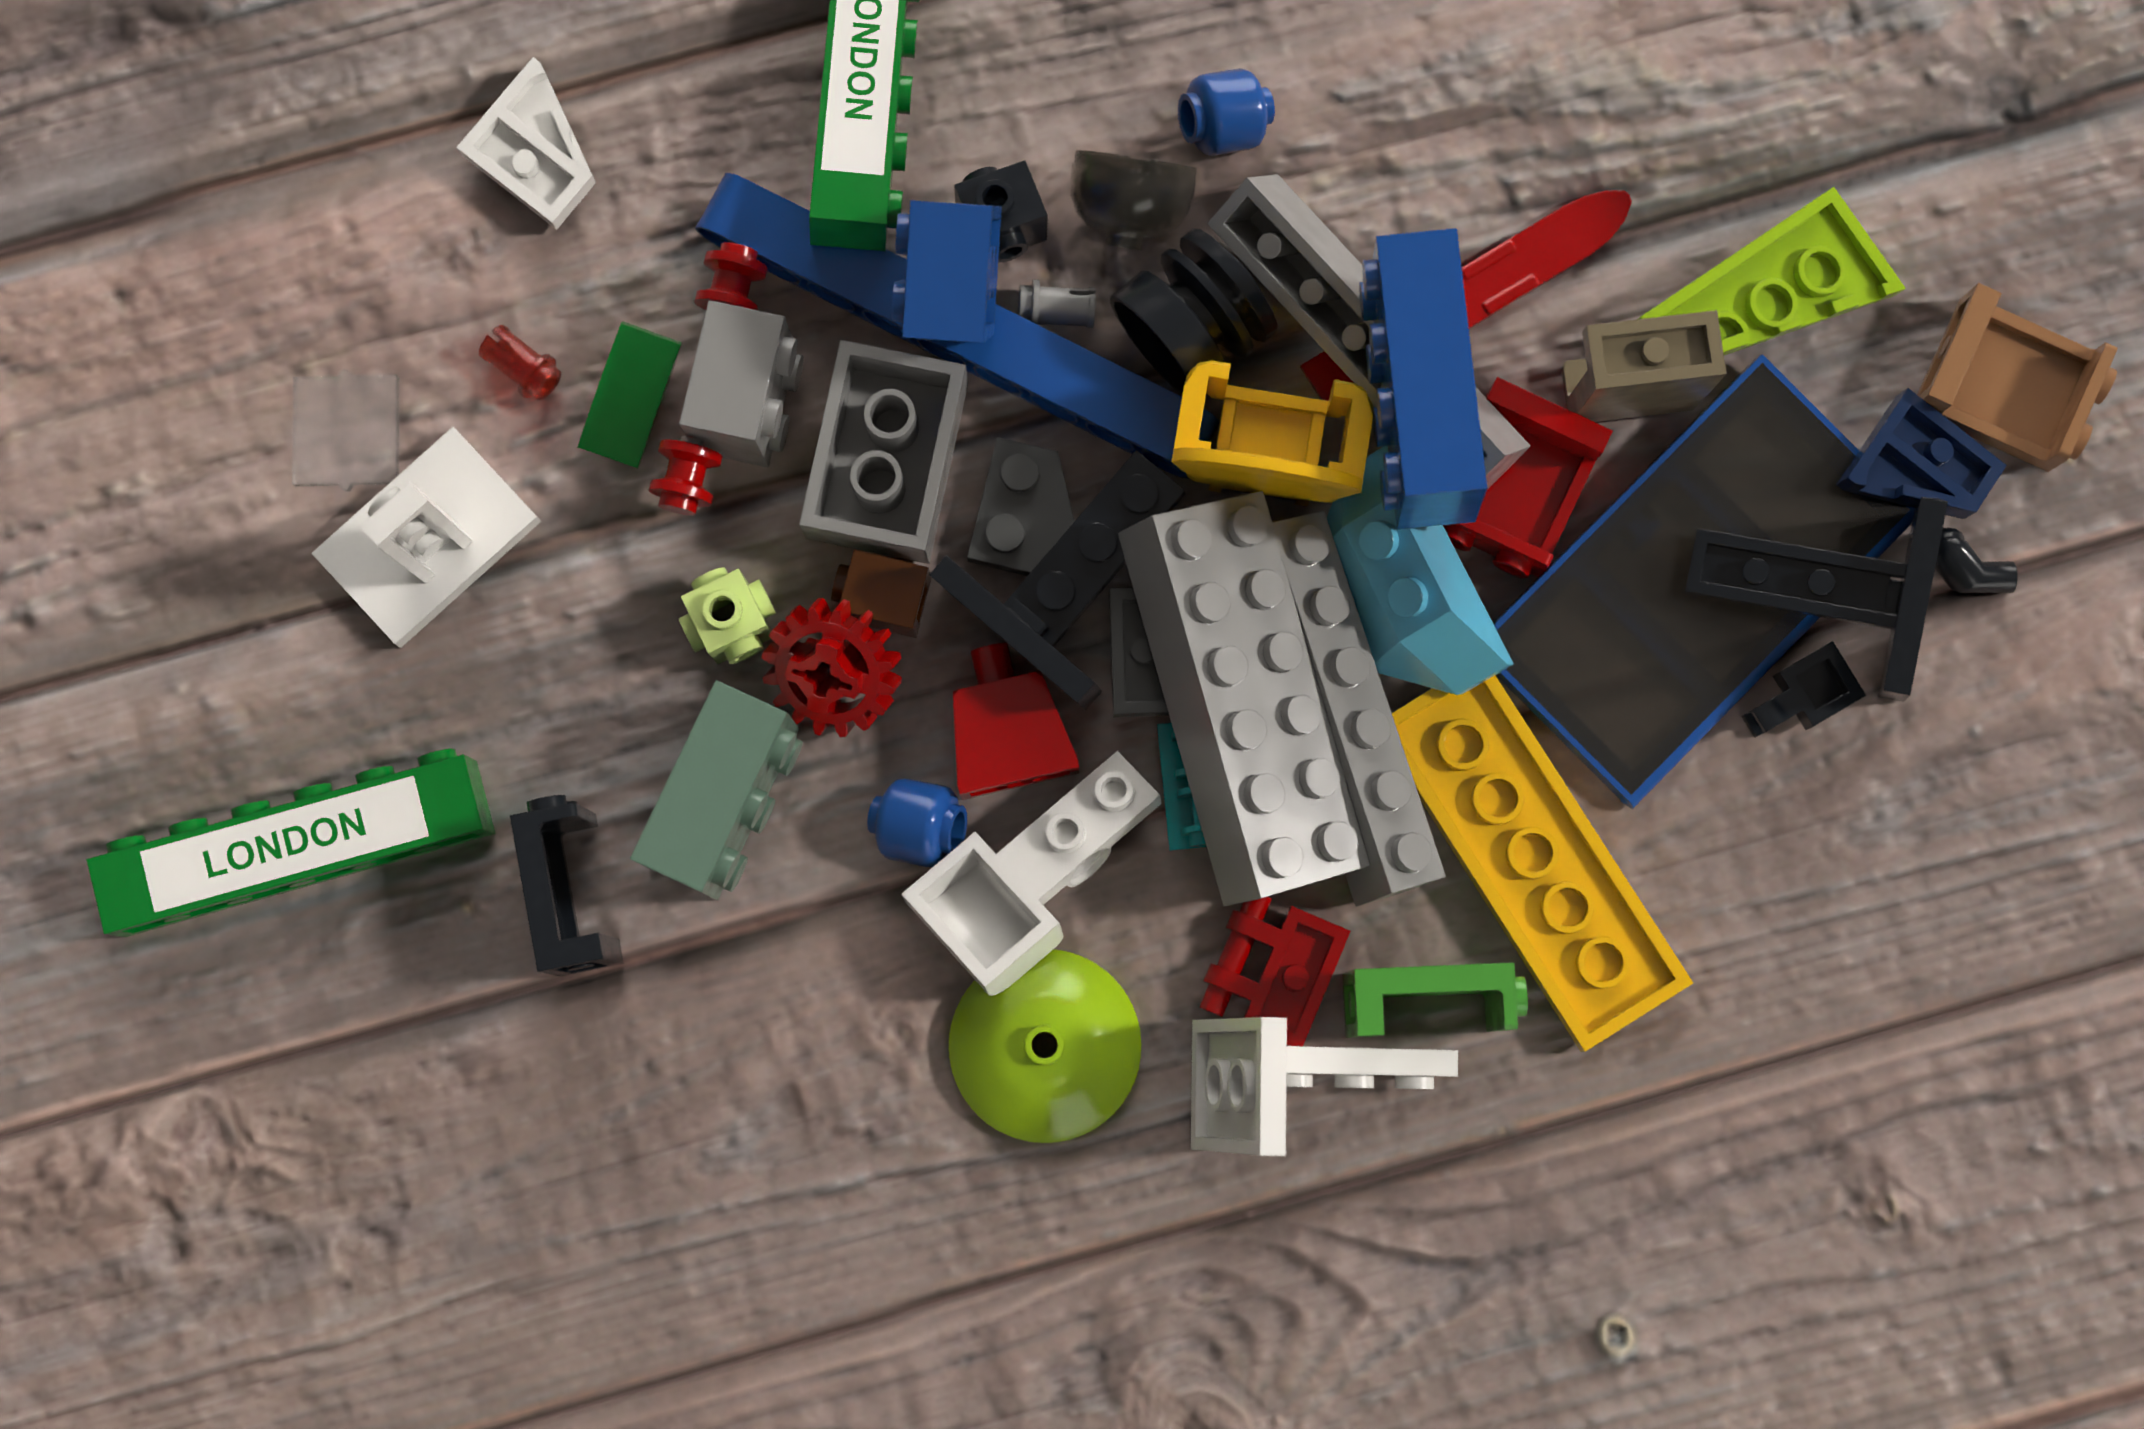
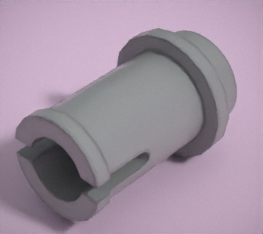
[1018,279,1096,328]

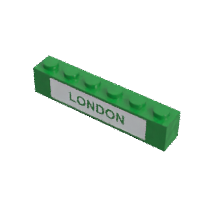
[809,0,920,251]
[86,749,496,937]

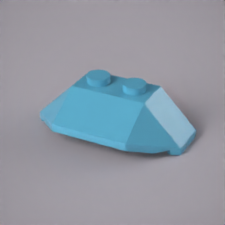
[1327,446,1514,695]

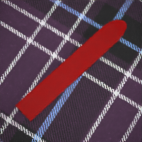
[1300,190,1632,401]

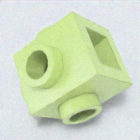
[678,567,776,664]

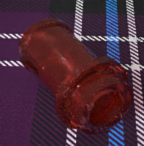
[479,325,562,401]

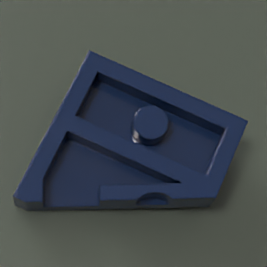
[1837,388,2007,519]

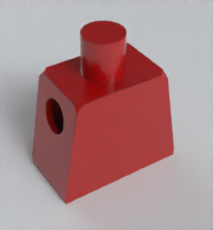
[953,643,1079,800]

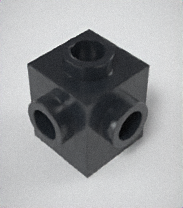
[954,160,1048,263]

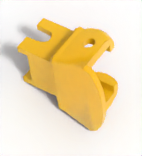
[1172,360,1373,506]

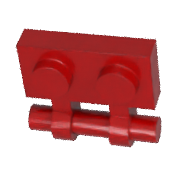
[1199,897,1351,1047]

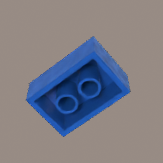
[892,200,1002,343]

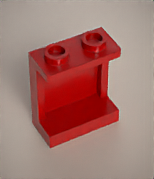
[1443,377,1613,579]

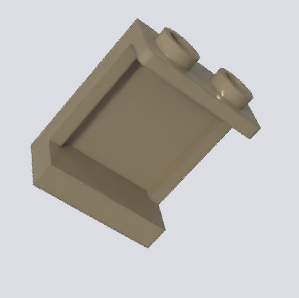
[1561,310,1727,422]

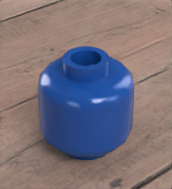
[1178,68,1275,156]
[867,779,967,867]

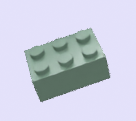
[630,680,803,900]

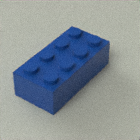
[1359,228,1487,530]

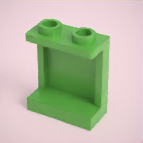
[1342,962,1528,1038]

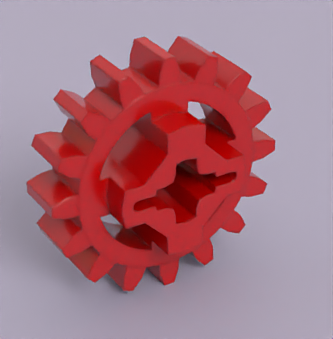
[761,598,902,738]

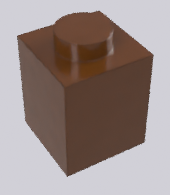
[831,549,932,638]

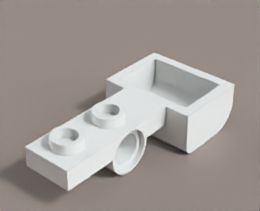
[901,751,1162,996]

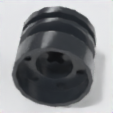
[1110,228,1278,394]

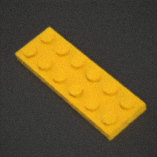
[1392,676,1693,1052]

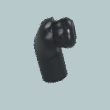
[1935,527,2018,593]

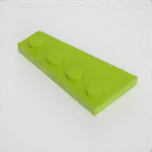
[1638,187,1906,356]

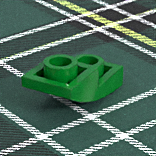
[578,321,682,468]

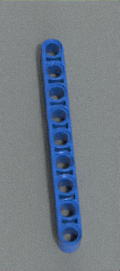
[696,173,1219,479]

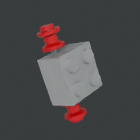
[648,242,804,516]

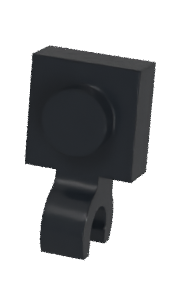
[1741,641,1867,738]

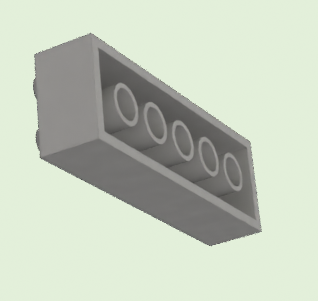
[1118,491,1370,907]

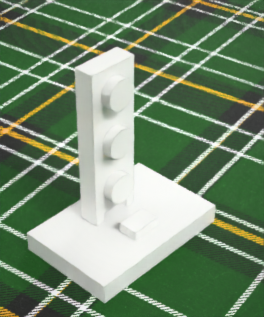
[312,427,541,648]
[1191,1017,1458,1156]

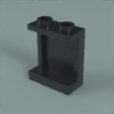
[510,795,624,976]

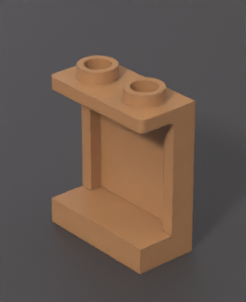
[1917,283,2118,472]

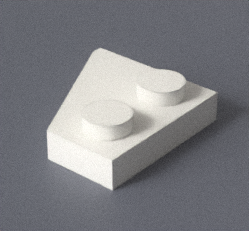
[456,57,596,230]

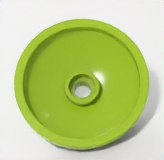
[949,949,1142,1143]

